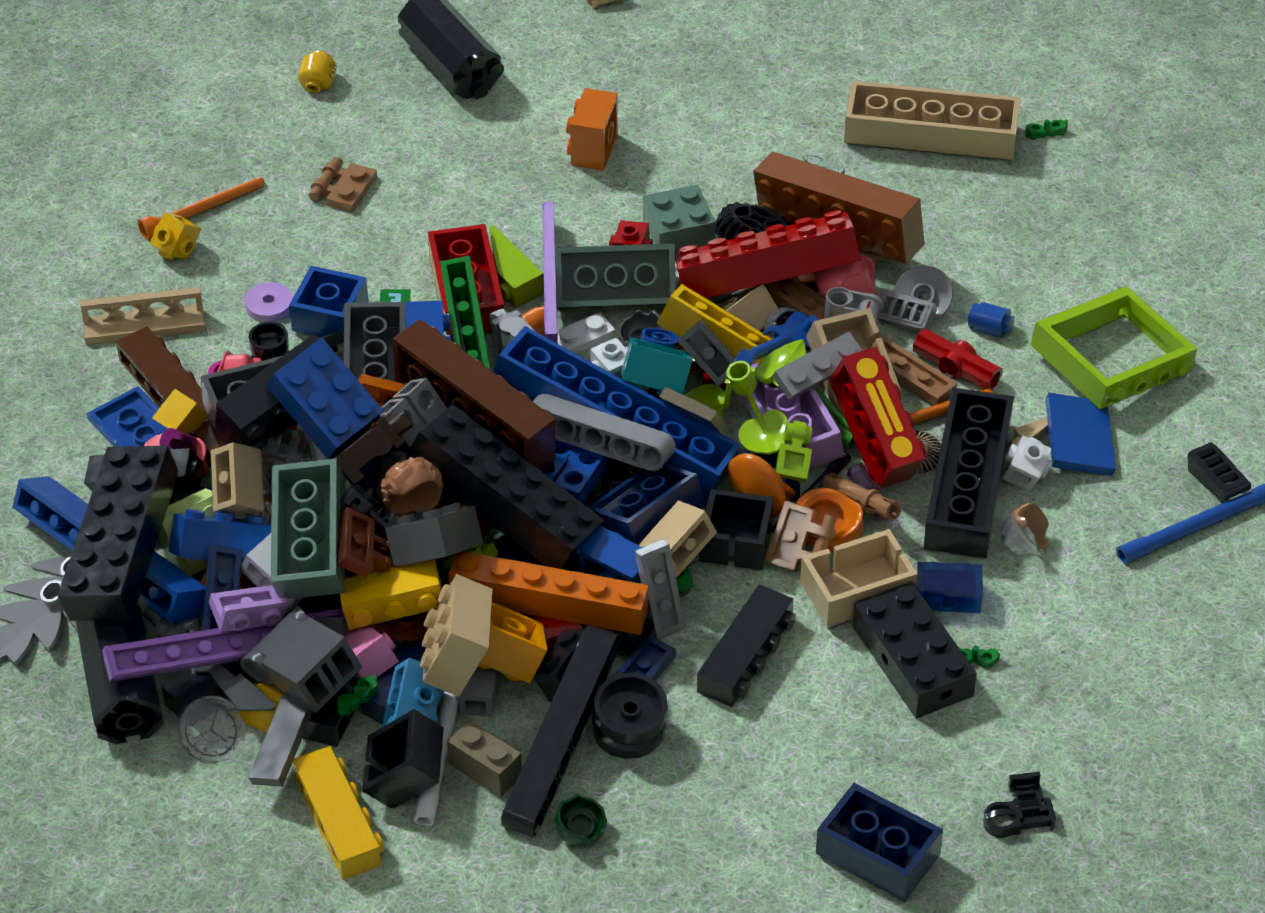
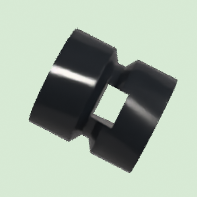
[248,321,289,361]

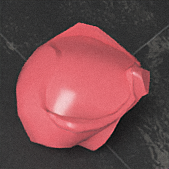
[815,255,877,308]

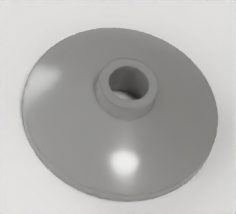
[894,265,953,322]

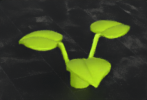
[684,339,806,455]

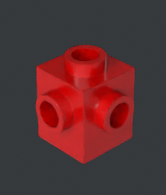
[609,220,653,246]

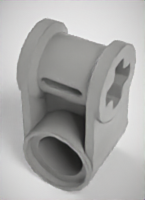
[824,287,884,327]

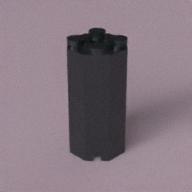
[398,0,504,100]
[76,605,164,744]

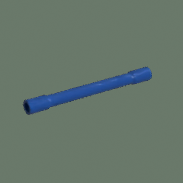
[1116,483,1265,565]

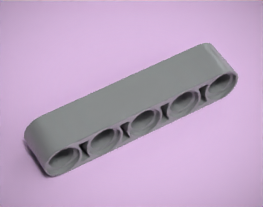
[533,393,676,471]

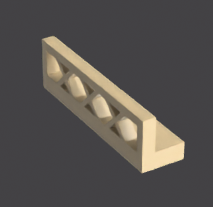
[80,287,206,345]

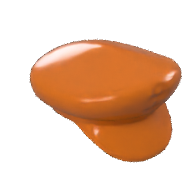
[727,453,796,518]
[795,488,864,553]

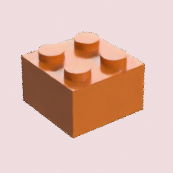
[566,88,618,171]

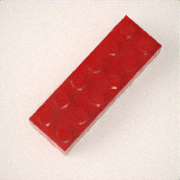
[675,210,861,298]

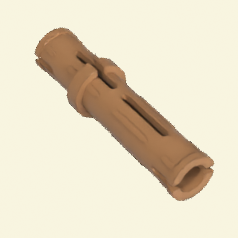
[822,473,901,521]

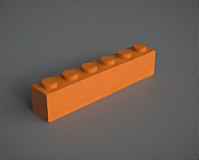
[448,551,649,635]

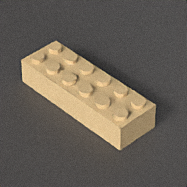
[844,81,1020,160]

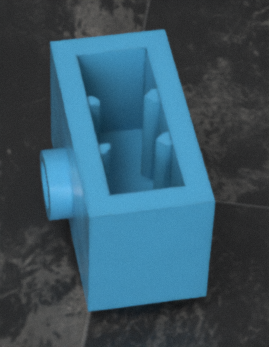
[381,658,444,728]

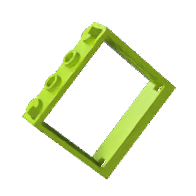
[1030,286,1198,409]

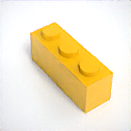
[340,559,442,630]

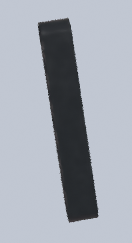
[501,625,621,837]

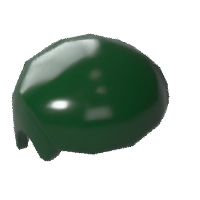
[554,794,607,847]

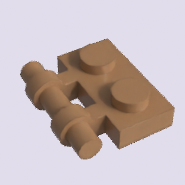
[308,157,377,212]
[764,500,837,572]

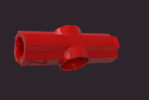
[912,328,1003,389]

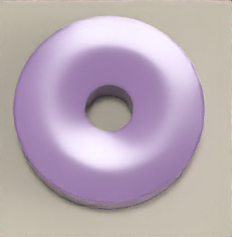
[245,282,292,322]

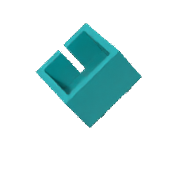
[621,337,692,395]

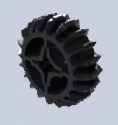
[715,202,791,241]

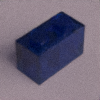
[916,561,983,613]

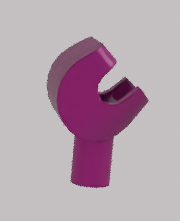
[159,428,198,449]

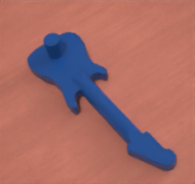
[733,312,819,366]

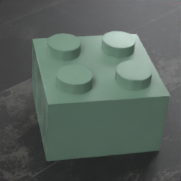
[643,185,716,253]

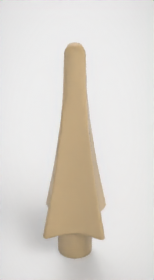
[1007,416,1049,448]

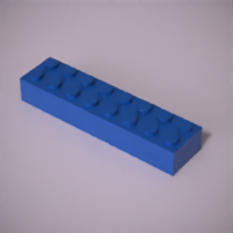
[493,326,741,503]

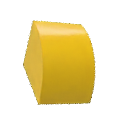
[152,389,208,434]

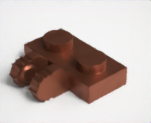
[337,507,392,577]

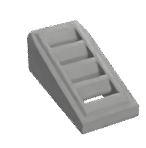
[877,289,937,333]

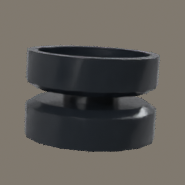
[592,673,668,759]

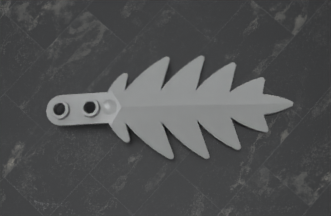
[0,555,77,664]

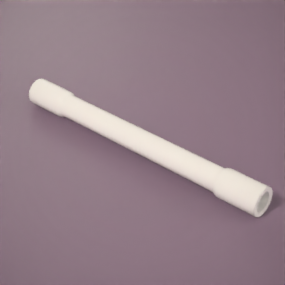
[414,691,459,826]

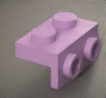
[209,585,289,632]

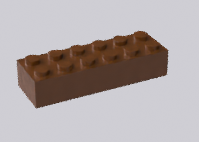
[393,319,556,471]

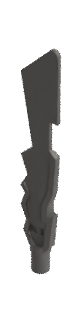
[143,607,276,711]

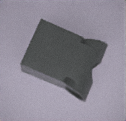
[240,605,362,714]

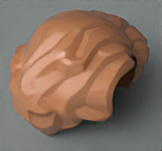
[381,457,443,516]

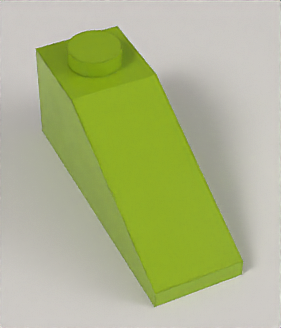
[489,225,544,308]

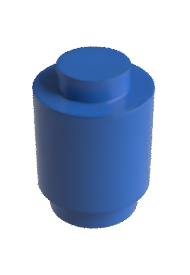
[968,302,1014,338]

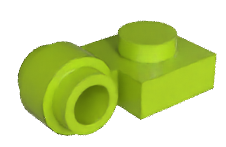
[775,420,812,482]

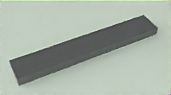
[248,616,348,787]

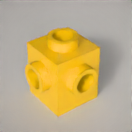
[150,212,202,261]

